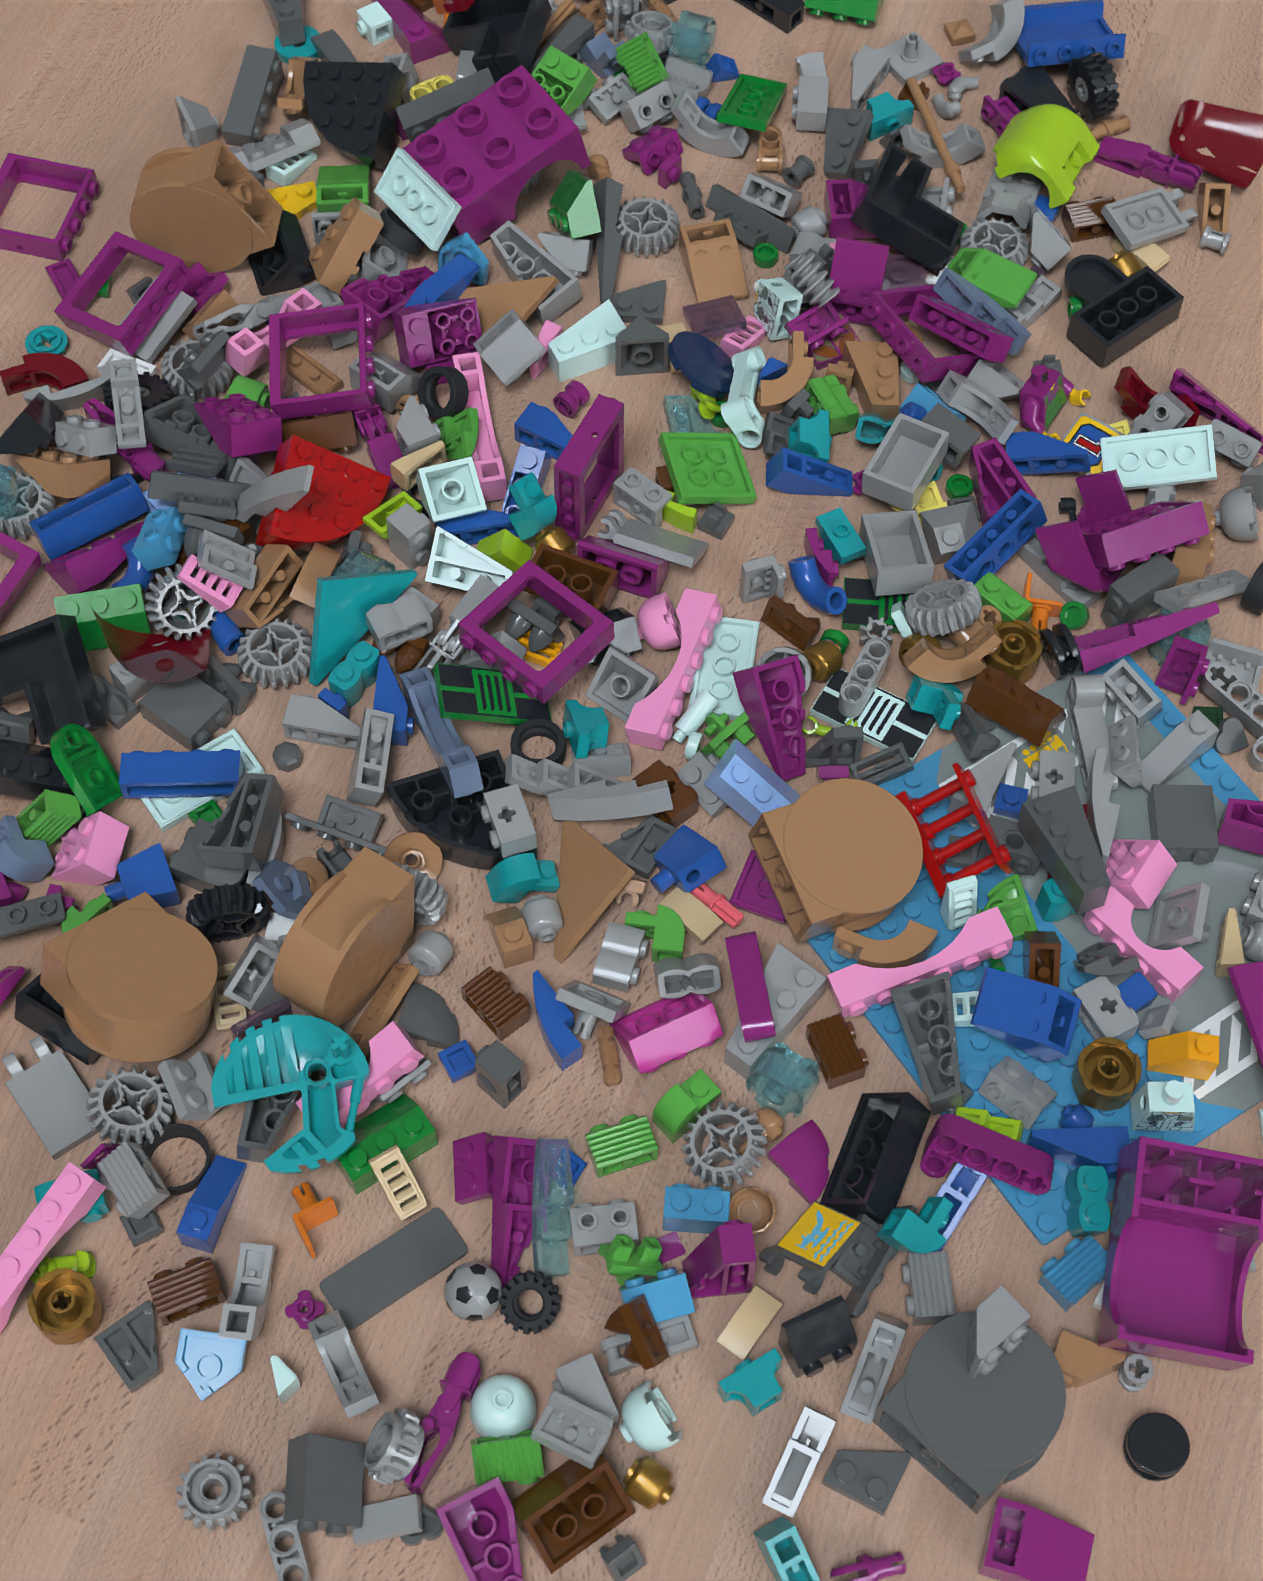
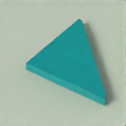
[309,569,417,686]

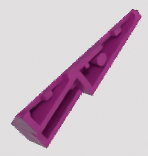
[1169,368,1263,455]
[1073,601,1220,673]
[491,1135,567,1290]

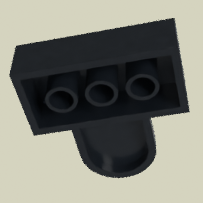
[1064,254,1184,368]

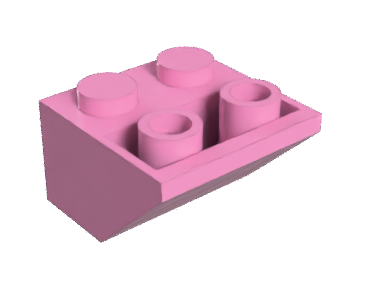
[51,811,129,886]
[1105,839,1177,909]

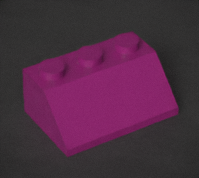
[577,535,668,599]

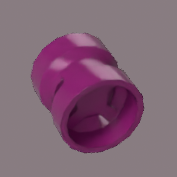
[553,380,590,418]

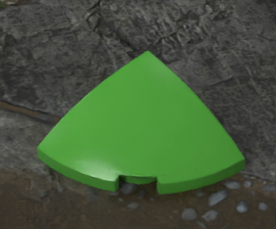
[432,407,478,460]
[977,874,1038,942]

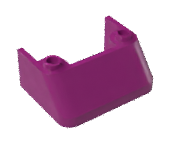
[1035,470,1132,593]

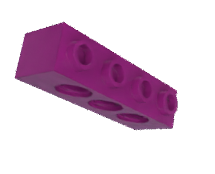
[908,294,1014,363]

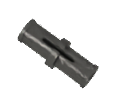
[679,171,705,219]

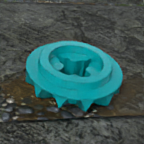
[25,325,69,354]

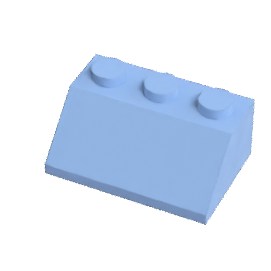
[704,739,801,826]

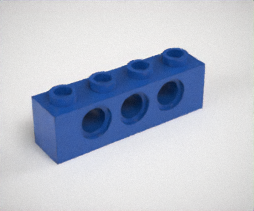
[943,488,1048,585]

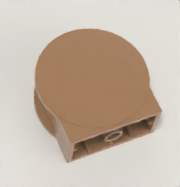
[130,139,283,273]
[748,778,923,943]
[273,846,415,1026]
[40,892,218,1062]

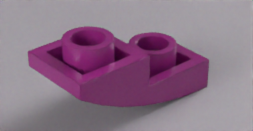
[804,528,839,586]

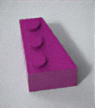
[968,437,1037,526]
[682,1220,757,1299]

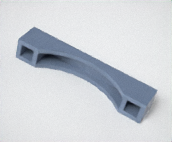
[400,666,484,799]

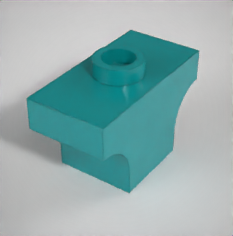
[866,91,914,141]
[788,409,832,462]
[815,507,867,565]
[562,700,610,759]
[717,1348,783,1417]

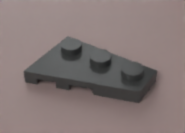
[824,107,874,179]

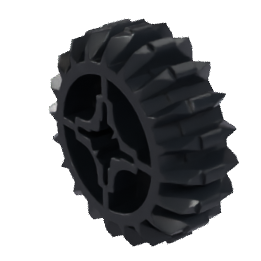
[186,882,270,943]

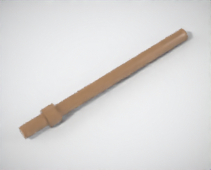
[907,77,966,193]

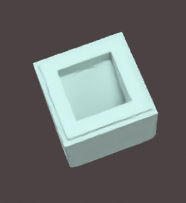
[270,1355,300,1404]

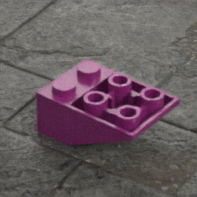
[824,179,878,239]
[830,237,889,326]
[391,298,482,368]
[194,393,282,458]
[978,1497,1095,1581]

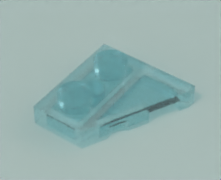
[663,395,723,433]

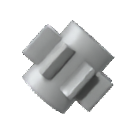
[859,617,893,644]

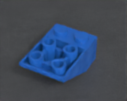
[970,967,1082,1063]

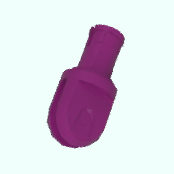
[830,1551,906,1581]

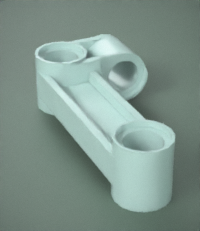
[721,346,766,448]

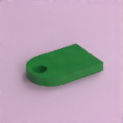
[50,724,123,816]

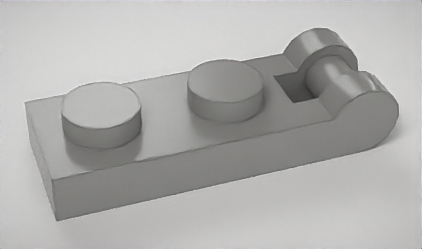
[599,1314,698,1376]

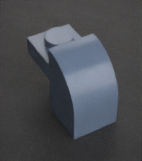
[579,31,625,78]
[0,815,55,882]

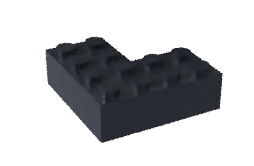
[442,0,552,82]
[850,142,964,273]
[0,614,108,745]

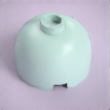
[470,1374,537,1438]
[619,1380,683,1452]

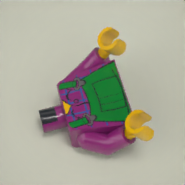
[1020,364,1091,440]

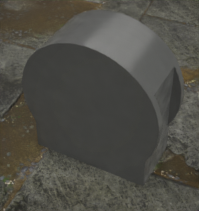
[873,1311,1066,1514]

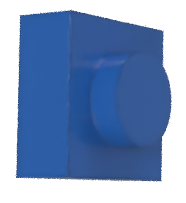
[318,687,349,719]
[993,783,1029,819]
[438,1039,476,1083]

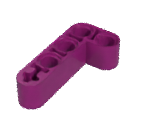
[725,931,776,1043]
[920,1114,1054,1195]

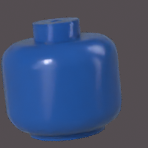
[898,402,927,421]
[1059,1104,1094,1128]

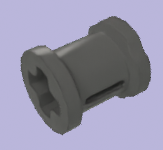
[782,155,815,188]

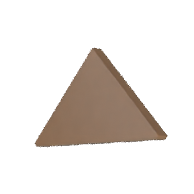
[458,276,560,335]
[553,820,635,963]

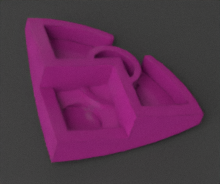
[767,1119,830,1205]

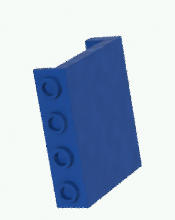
[1015,0,1126,67]

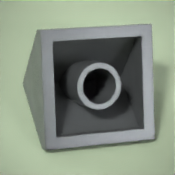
[615,315,669,376]

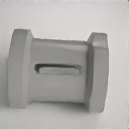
[1199,225,1232,255]
[1117,1354,1154,1393]

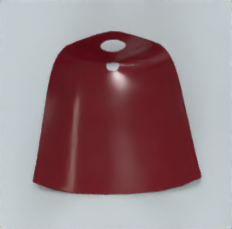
[1169,99,1263,189]
[92,609,211,683]

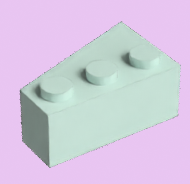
[548,299,626,383]
[425,526,515,601]

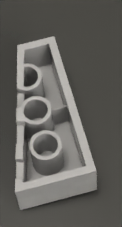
[490,220,582,327]
[724,943,827,1081]

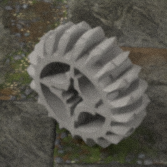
[615,195,680,259]
[959,217,1029,266]
[161,337,233,401]
[0,471,56,540]
[144,564,220,641]
[905,578,982,637]
[237,617,312,690]
[394,862,448,926]
[86,1065,174,1146]
[681,1101,768,1188]

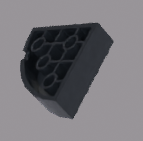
[303,61,406,170]
[386,749,537,870]

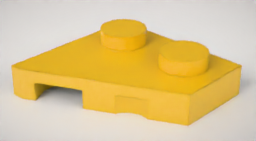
[267,181,317,220]

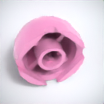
[636,593,682,651]

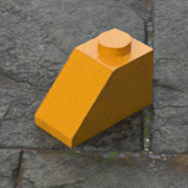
[1146,1031,1219,1081]

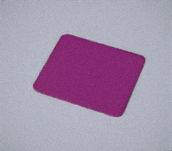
[657,1231,686,1264]

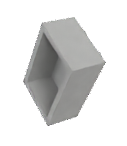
[862,412,949,511]
[859,510,934,596]

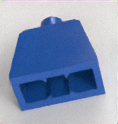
[650,824,727,893]
[104,843,181,908]

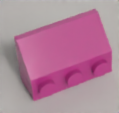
[609,992,724,1074]

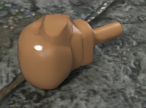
[588,154,612,182]
[739,1107,784,1155]

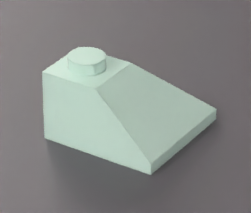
[415,457,487,523]

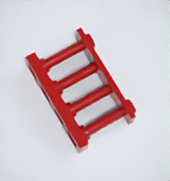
[895,763,1013,900]

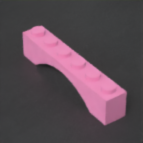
[452,352,507,502]
[624,588,723,750]
[827,906,1013,1018]
[0,1162,106,1333]

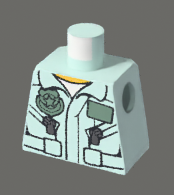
[753,277,803,341]
[1130,1080,1195,1131]

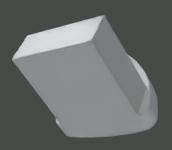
[795,52,827,77]

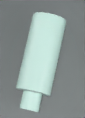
[672,689,719,744]

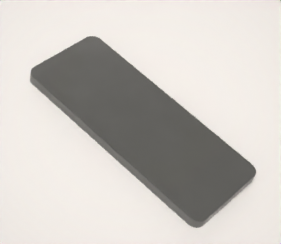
[319,1207,468,1330]

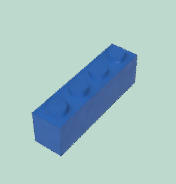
[29,472,149,561]
[119,749,244,799]

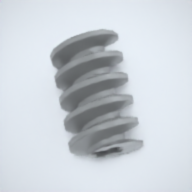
[784,250,841,310]

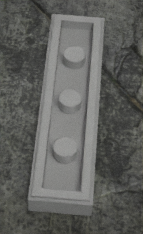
[1153,569,1251,613]

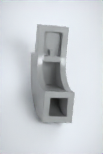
[958,0,1025,64]
[670,90,750,157]
[900,122,986,168]
[936,370,1019,444]
[218,1242,275,1341]
[307,1309,379,1419]

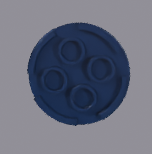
[668,331,734,398]

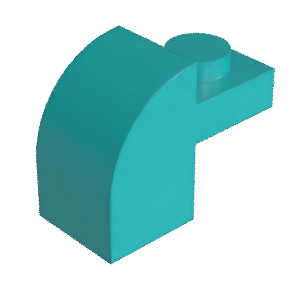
[508,472,557,541]
[905,674,964,730]
[485,853,560,903]
[877,1197,954,1254]

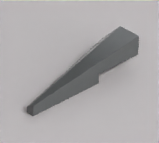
[529,14,595,74]
[593,177,623,304]

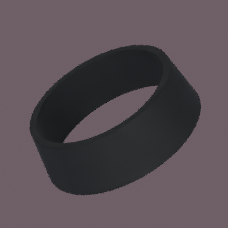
[379,208,425,256]
[142,1123,210,1195]

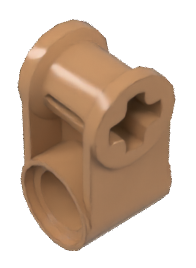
[756,125,783,174]
[947,605,1002,647]

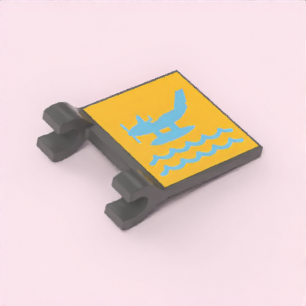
[759,1201,865,1295]

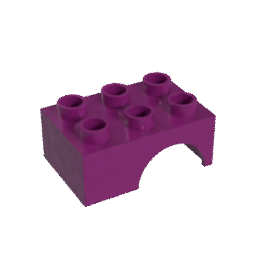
[402,65,591,245]
[1097,1136,1263,1371]

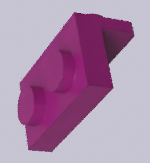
[981,95,1021,137]
[621,125,683,175]
[181,262,229,315]
[784,301,850,352]
[1154,635,1210,705]
[453,1132,494,1205]

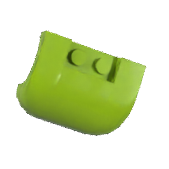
[993,103,1100,209]

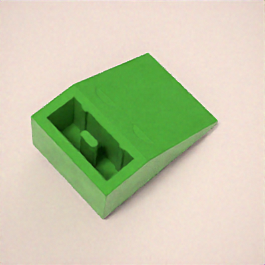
[531,45,598,115]
[316,165,370,212]
[947,248,1038,308]

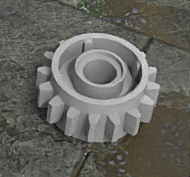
[624,11,678,54]
[364,1408,424,1485]
[176,1453,253,1532]

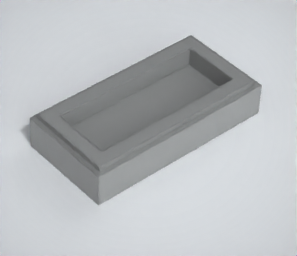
[353,1494,423,1546]

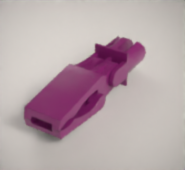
[1094,136,1203,191]
[351,389,403,492]
[83,398,167,483]
[403,1352,482,1495]

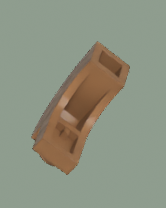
[277,56,318,116]
[756,331,814,414]
[289,542,342,608]
[902,622,1002,683]
[832,920,938,969]

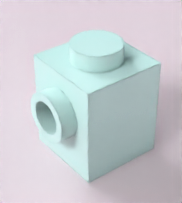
[356,1,394,46]

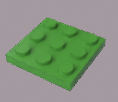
[658,432,757,504]

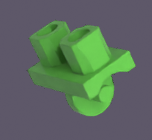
[701,711,755,759]
[598,1234,664,1286]

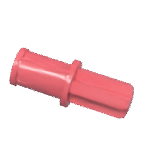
[689,883,744,928]

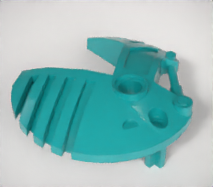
[211,1015,370,1174]

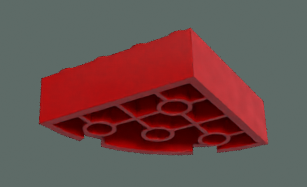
[255,435,391,551]

